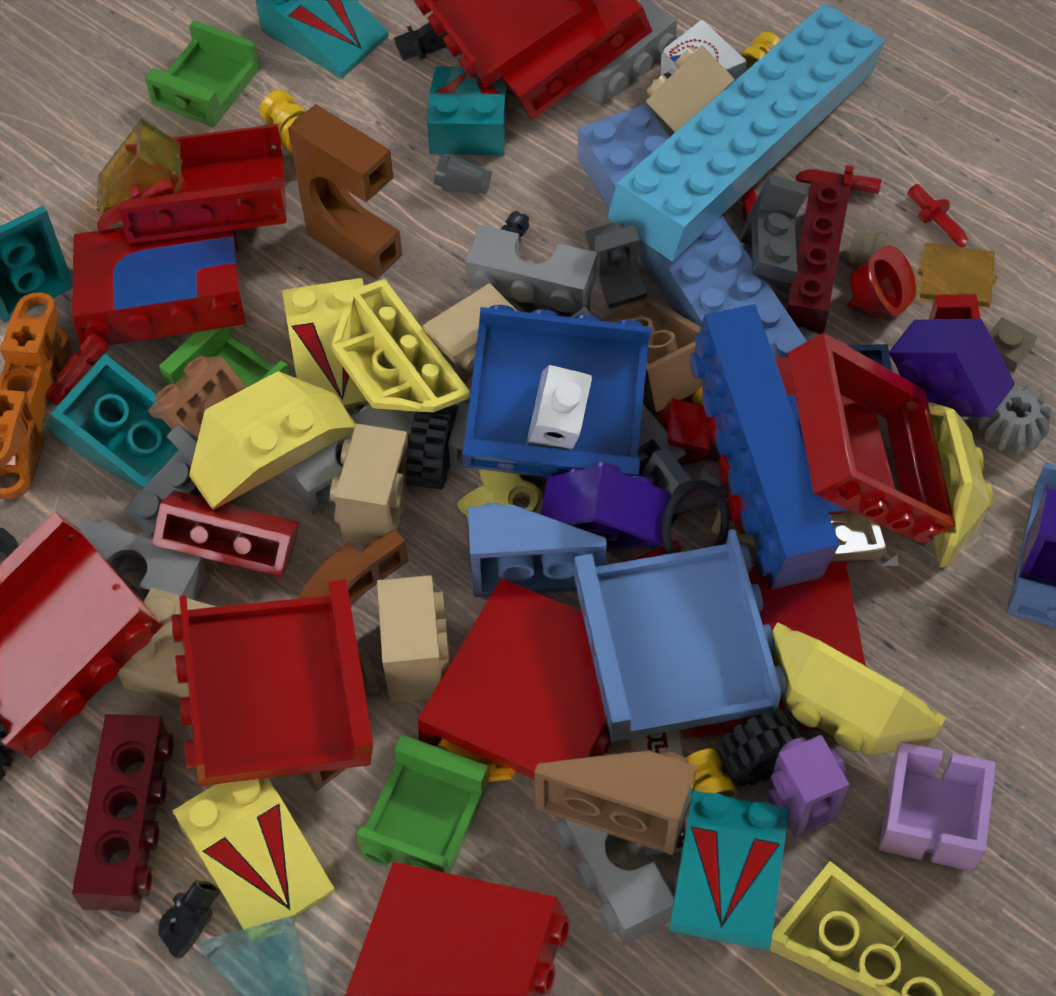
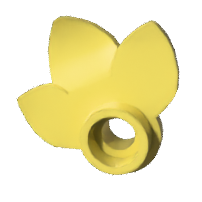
[457,470,543,517]

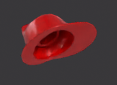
[847,245,916,318]

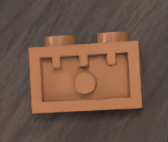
[147,356,247,437]

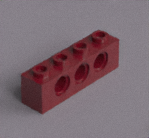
[787,181,850,335]
[72,714,174,912]

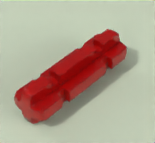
[46,334,109,406]

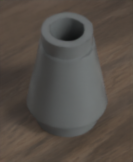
[434,153,492,194]

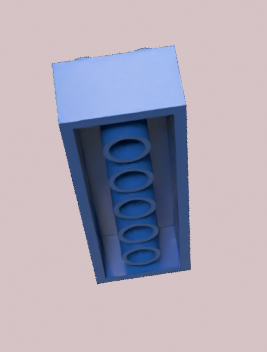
[690,304,840,590]

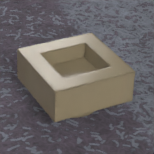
[989,317,1038,372]

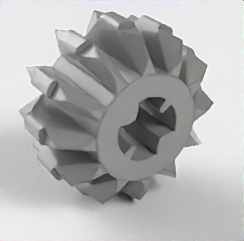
[977,385,1051,456]

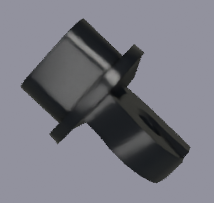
[393,23,447,61]
[158,880,220,958]

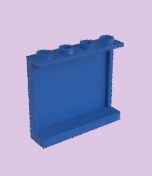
[462,305,652,477]

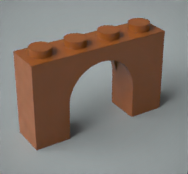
[288,104,402,280]

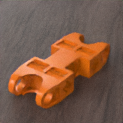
[0,292,71,500]

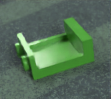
[145,21,260,127]
[159,327,291,387]
[355,734,489,874]

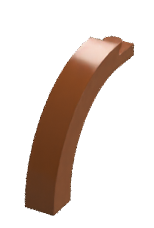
[297,529,408,791]

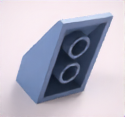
[468,503,606,597]

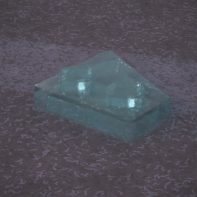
[199,916,311,996]

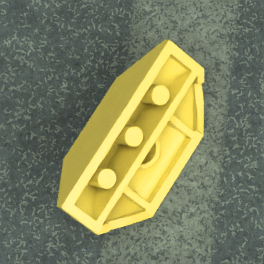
[331,278,471,413]
[189,371,356,510]
[928,402,993,568]
[770,622,946,756]

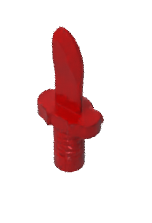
[796,165,881,194]
[97,178,175,231]
[907,184,968,248]

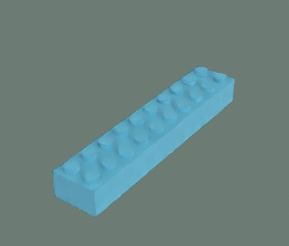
[607,3,886,261]

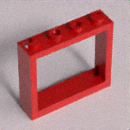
[788,333,956,543]

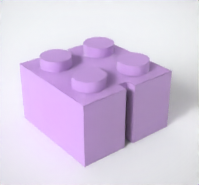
[878,742,996,872]

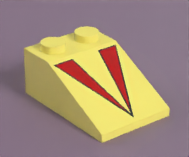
[282,278,369,409]
[173,778,336,945]

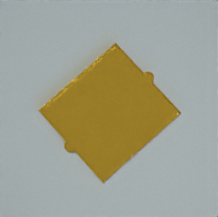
[918,243,997,308]

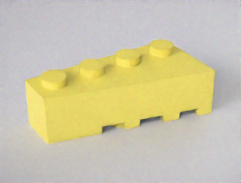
[770,861,995,996]

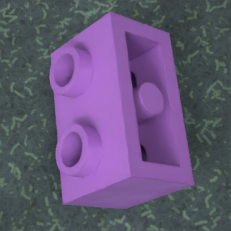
[767,735,850,838]

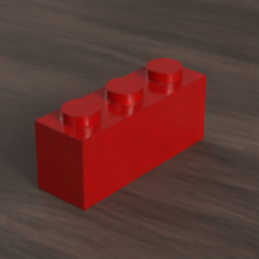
[152,490,300,577]

